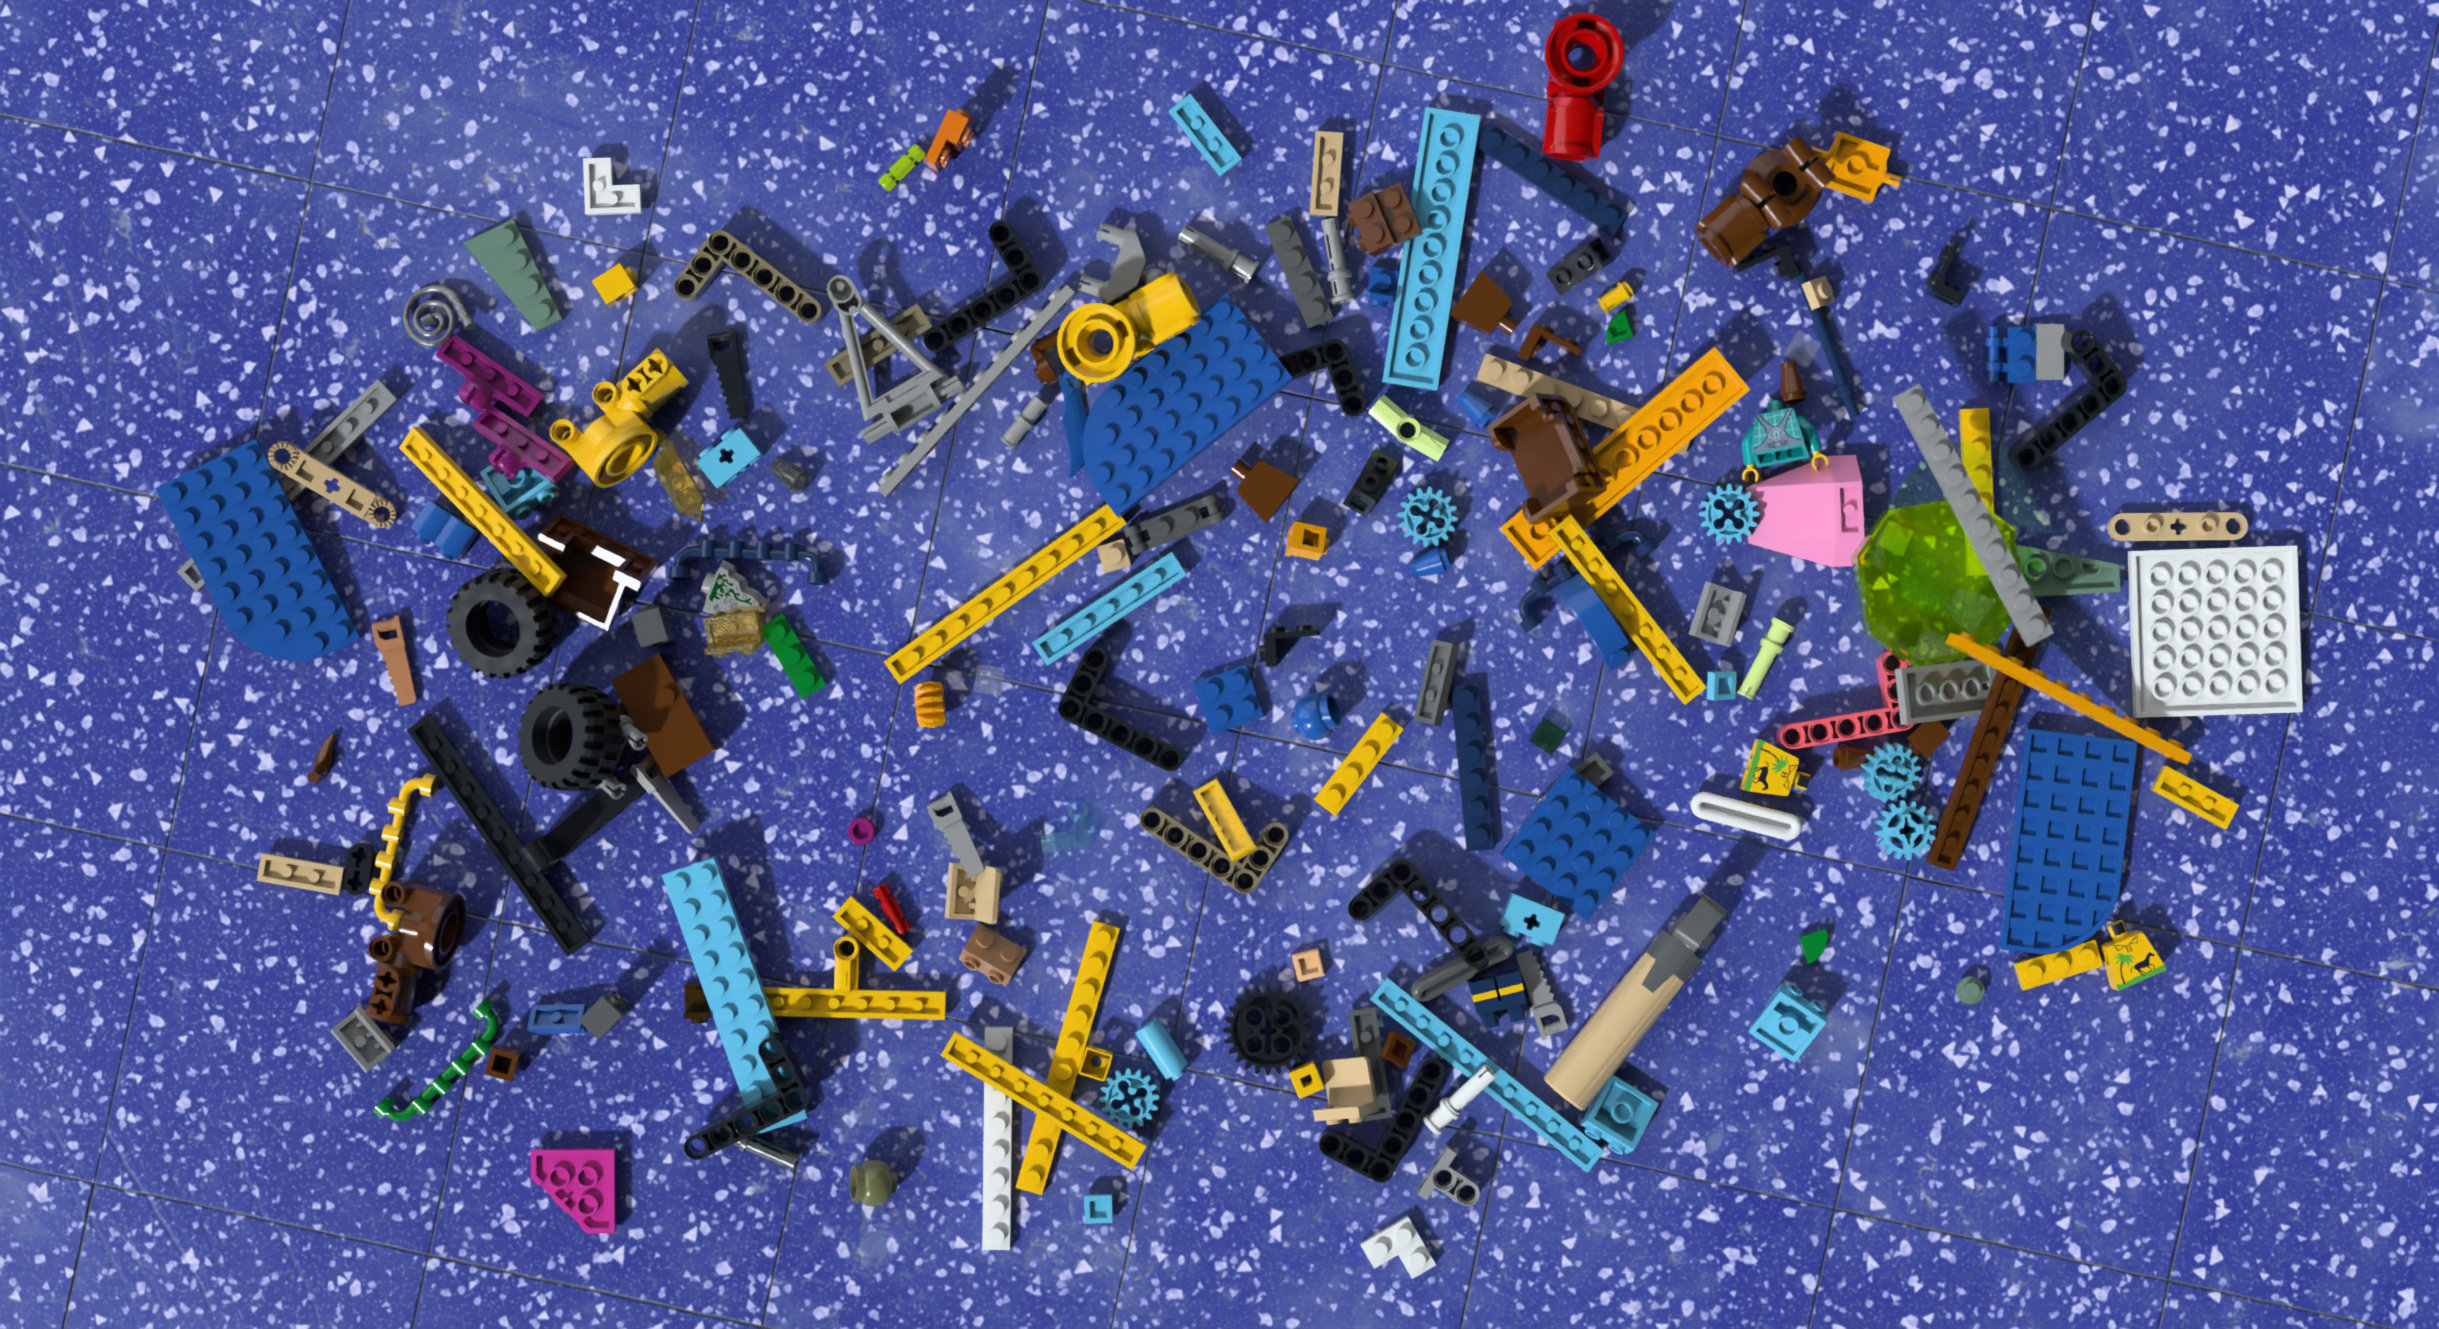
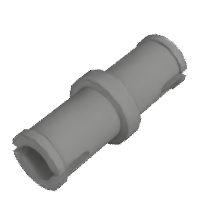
[1000,395,1048,450]

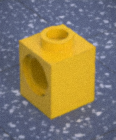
[592,263,639,307]

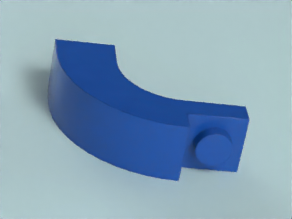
[1556,573,1634,671]

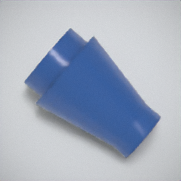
[1456,388,1497,429]
[1409,547,1452,578]

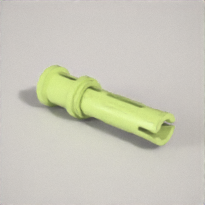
[1737,617,1795,701]

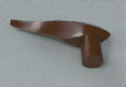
[308,733,337,784]

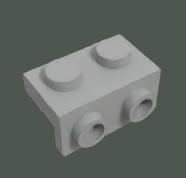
[1689,581,1746,647]
[330,1005,396,1073]

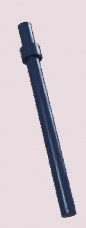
[1795,260,1860,419]

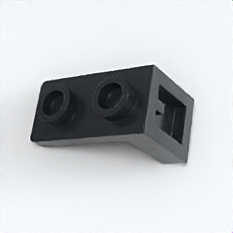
[1546,238,1614,295]
[1925,241,1966,308]
[1732,243,1800,283]
[1343,449,1398,518]

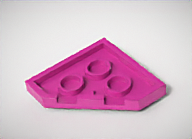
[531,1148,617,1233]

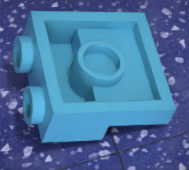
[480,465,559,521]
[1748,983,1828,1063]
[1580,1075,1659,1155]

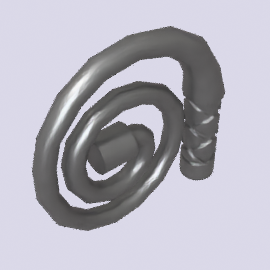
[403,285,476,347]

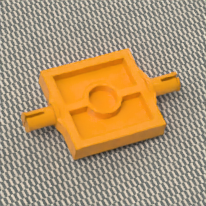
[1811,131,1902,203]

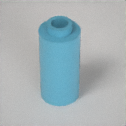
[1135,1017,1189,1081]

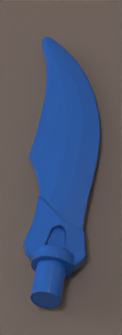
[1058,359,1087,478]

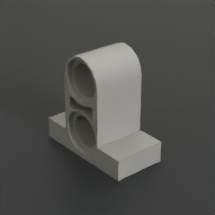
[1416,1144,1480,1206]

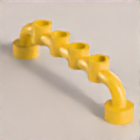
[369,773,439,932]

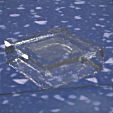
[1783,330,1822,368]
[974,665,1005,695]

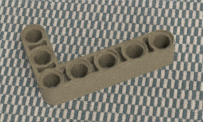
[674,230,824,325]
[1140,807,1288,894]

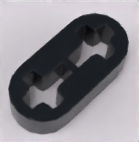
[343,842,376,895]

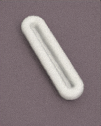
[1690,792,1802,840]

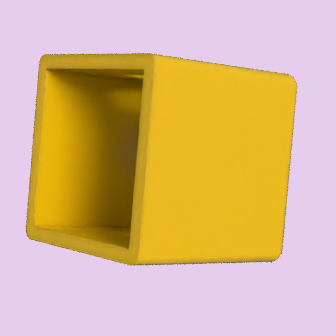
[1078,1044,1113,1082]
[1289,1060,1325,1099]

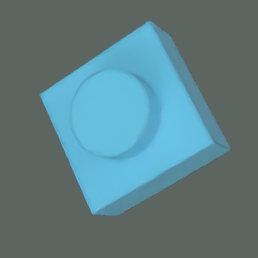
[1707,670,1737,701]
[1084,1194,1113,1224]

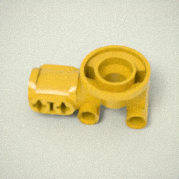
[1057,271,1201,386]
[550,347,689,488]

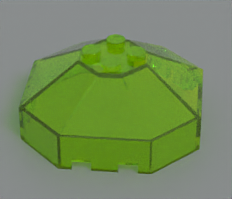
[1851,499,2023,667]

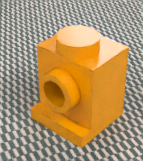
[1285,521,1329,561]

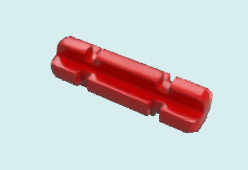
[873,883,911,936]

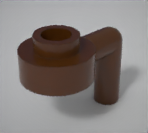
[1030,331,1059,386]

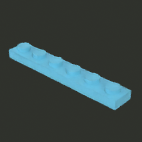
[1032,552,1187,666]

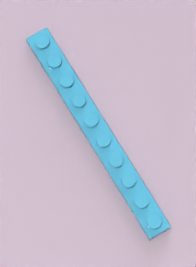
[1370,977,1605,1173]

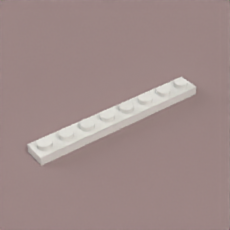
[982,1027,1013,1250]

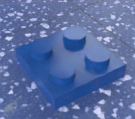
[1194,665,1264,735]

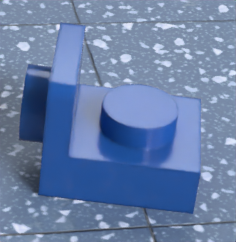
[1365,266,1399,308]

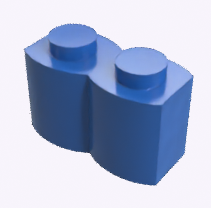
[411,500,480,560]

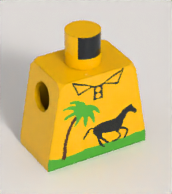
[1739,739,1810,796]
[2101,920,2167,991]

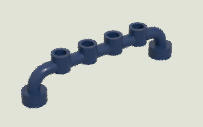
[1518,529,1659,634]
[668,540,830,585]

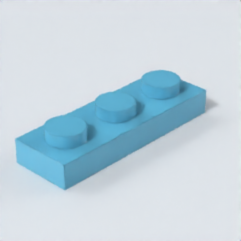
[1168,94,1242,177]

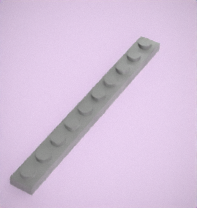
[877,285,1076,498]
[177,379,399,592]
[1892,384,2054,647]

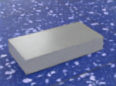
[2034,324,2064,381]

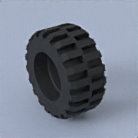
[446,567,560,679]
[518,683,623,792]

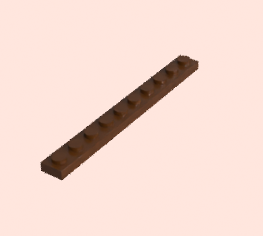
[1926,606,2052,871]

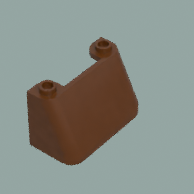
[1487,393,1607,525]

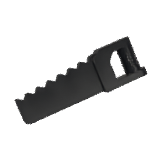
[707,328,747,420]

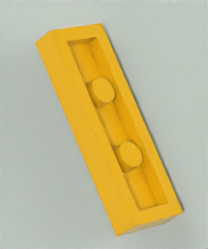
[2150,765,2239,829]
[832,895,914,971]
[2013,939,2103,990]

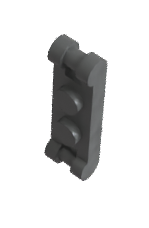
[1123,493,1226,556]

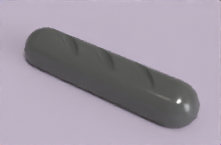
[1411,936,1514,1003]

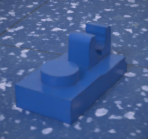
[527,1004,587,1035]

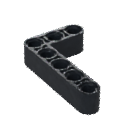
[923,221,1044,354]
[2008,329,2127,469]
[1278,339,1366,418]
[1058,646,1183,771]
[518,767,647,875]
[1348,859,1491,970]
[684,1032,812,1160]
[1318,1056,1445,1183]

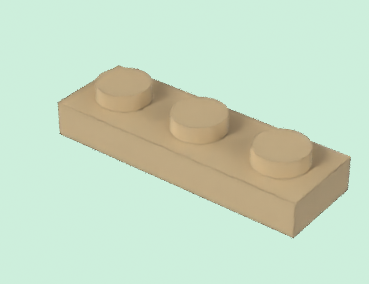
[1309,131,1343,217]
[257,853,345,895]

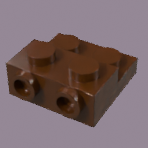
[1346,182,1424,257]

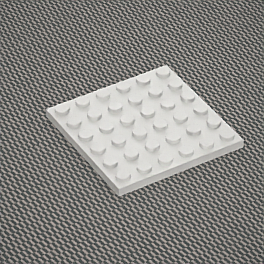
[2128,546,2303,718]

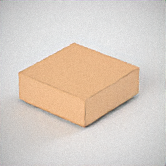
[1291,948,1325,982]

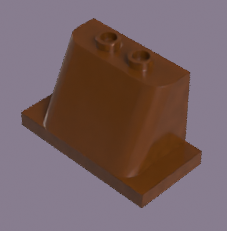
[536,513,660,631]

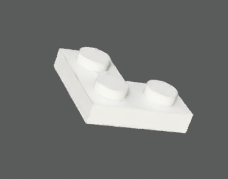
[583,157,643,216]
[1360,1215,1436,1279]

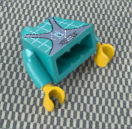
[1742,400,1829,483]

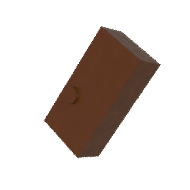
[610,653,719,778]

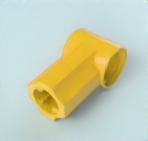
[833,934,861,991]

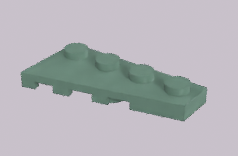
[464,219,564,332]
[2006,542,2121,597]

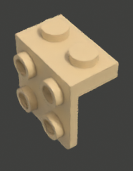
[945,862,1003,924]
[1313,1056,1379,1125]

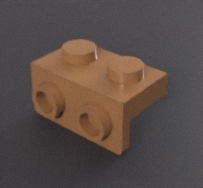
[959,923,1027,986]

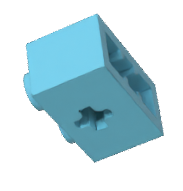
[696,428,764,490]
[1499,892,1565,947]

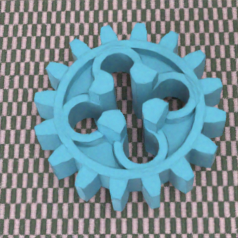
[1699,484,1760,545]
[1397,487,1458,547]
[1860,742,1921,803]
[1099,1067,1160,1129]

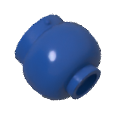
[1291,693,1342,740]

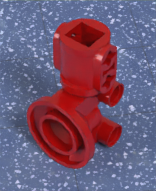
[1542,13,1624,161]

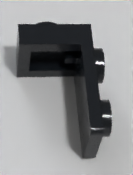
[1259,625,1320,667]

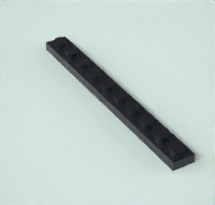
[407,714,592,957]

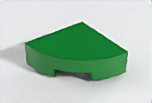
[1606,310,1634,346]
[1798,928,1827,964]

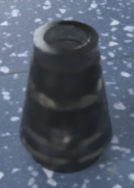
[769,456,812,495]

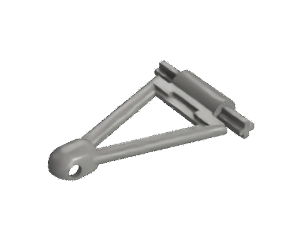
[827,275,964,445]

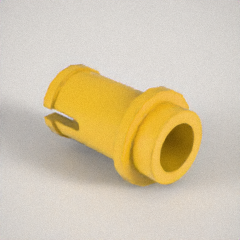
[1597,281,1634,314]

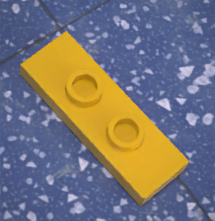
[1193,778,1257,863]

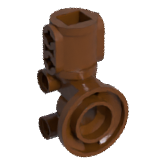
[1694,134,1836,269]
[365,878,466,1024]

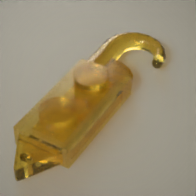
[652,428,706,523]

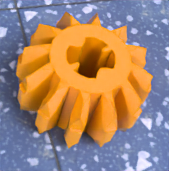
[914,681,946,728]

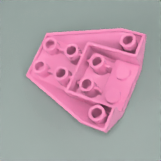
[1745,455,1865,567]

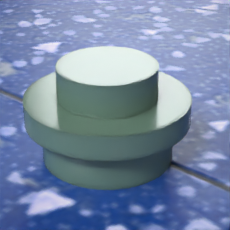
[1956,976,1985,1004]

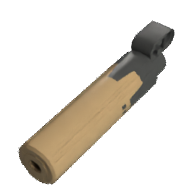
[1544,893,1727,1110]

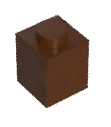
[1903,721,1951,758]
[485,1044,526,1082]

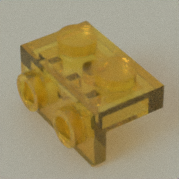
[703,609,765,658]

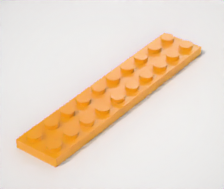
[1500,347,1751,571]

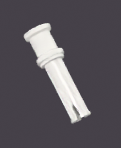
[1423,1064,1497,1135]

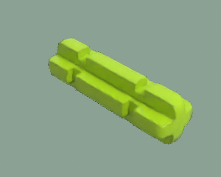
[878,144,926,191]

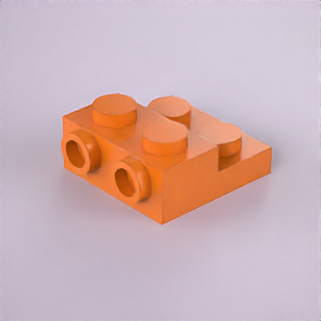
[925,108,974,172]

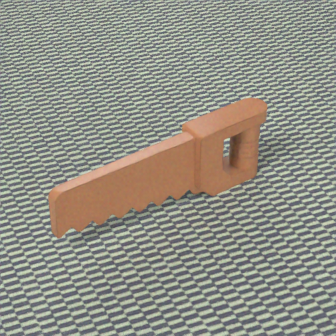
[371,614,417,706]

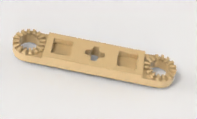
[268,441,397,528]
[2107,512,2248,541]

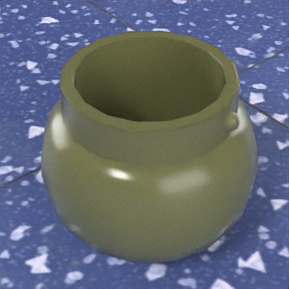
[849,1159,898,1207]

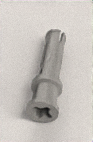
[1321,218,1356,304]
[1178,224,1260,284]

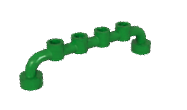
[372,997,499,1121]

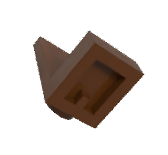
[1516,323,1583,362]

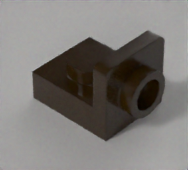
[683,983,713,1024]

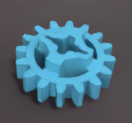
[1874,800,1936,860]

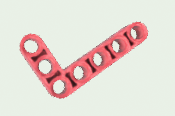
[1776,651,1914,749]

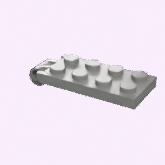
[1895,659,2021,725]

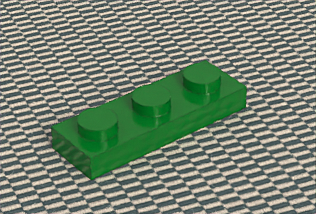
[759,614,828,699]

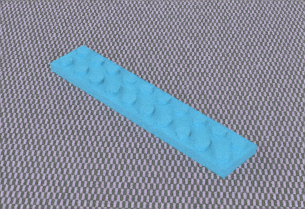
[1382,107,1480,391]
[662,856,810,1135]

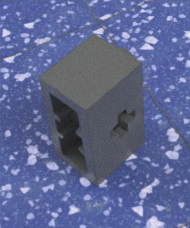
[631,604,676,648]
[579,991,631,1040]

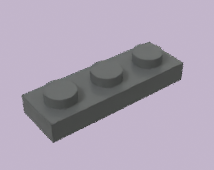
[1414,639,1460,727]

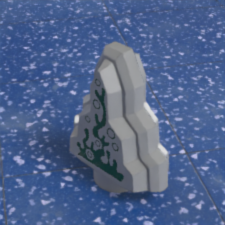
[700,560,769,615]

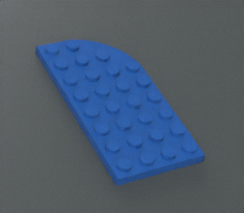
[1083,293,1294,518]
[155,438,362,661]
[1998,728,2138,954]

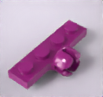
[435,333,545,419]
[472,405,574,484]

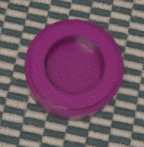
[848,817,876,845]

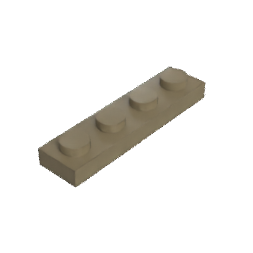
[824,304,933,388]

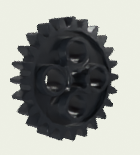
[1223,984,1313,1076]

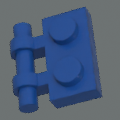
[1985,327,2036,384]

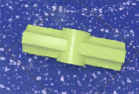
[1368,394,1450,462]

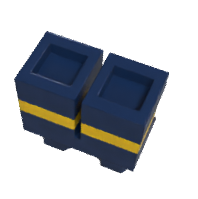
[1467,969,1527,1029]

